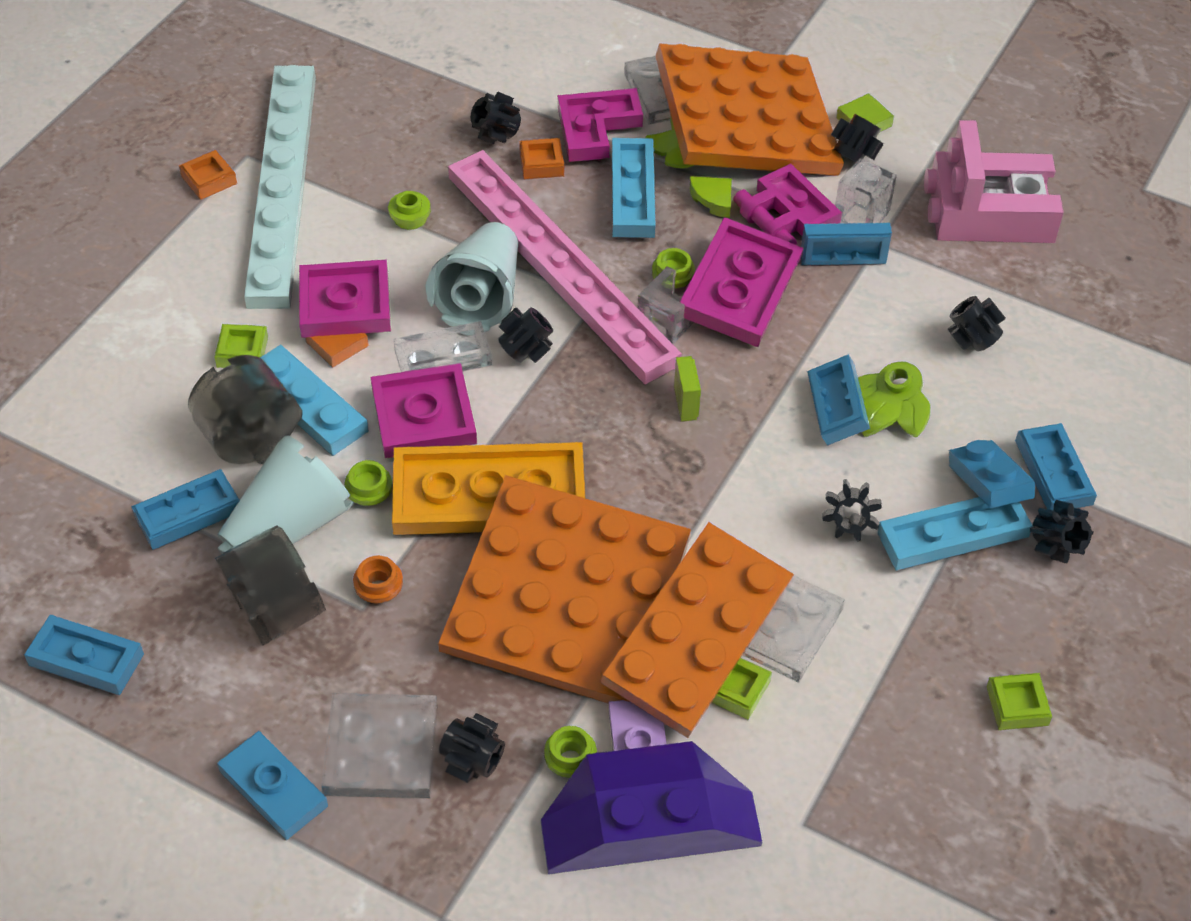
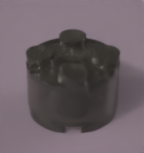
[188,355,303,464]
[215,525,326,646]

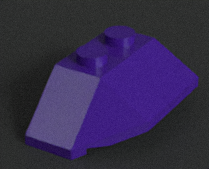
[541,741,763,874]

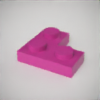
[557,88,643,162]

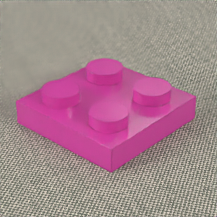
[299,259,391,338]
[370,363,477,458]

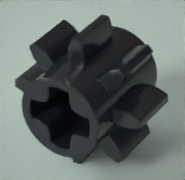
[470,91,521,145]
[831,114,884,165]
[947,296,1006,351]
[498,307,554,363]
[822,479,882,542]
[1030,500,1094,563]
[439,713,505,783]

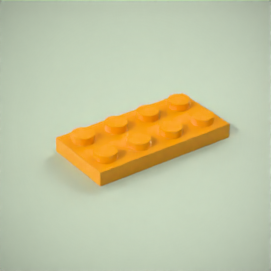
[392,442,585,535]

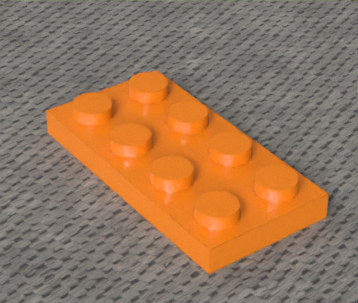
[600,522,794,738]

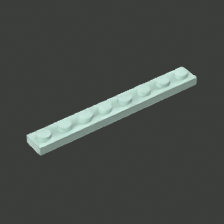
[244,65,316,309]

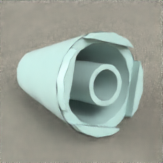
[425,222,518,333]
[217,436,353,569]

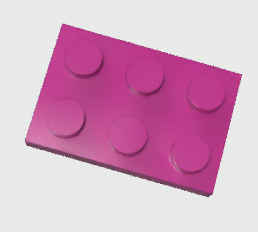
[676,217,804,347]

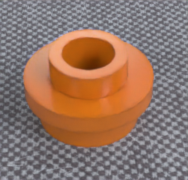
[353,555,403,603]

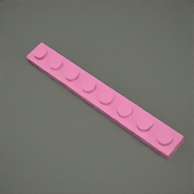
[448,150,682,385]

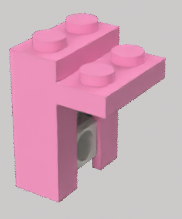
[924,120,1064,243]

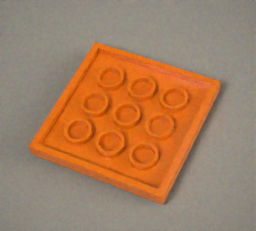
[655,43,844,176]
[438,475,691,704]

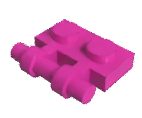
[733,164,842,245]

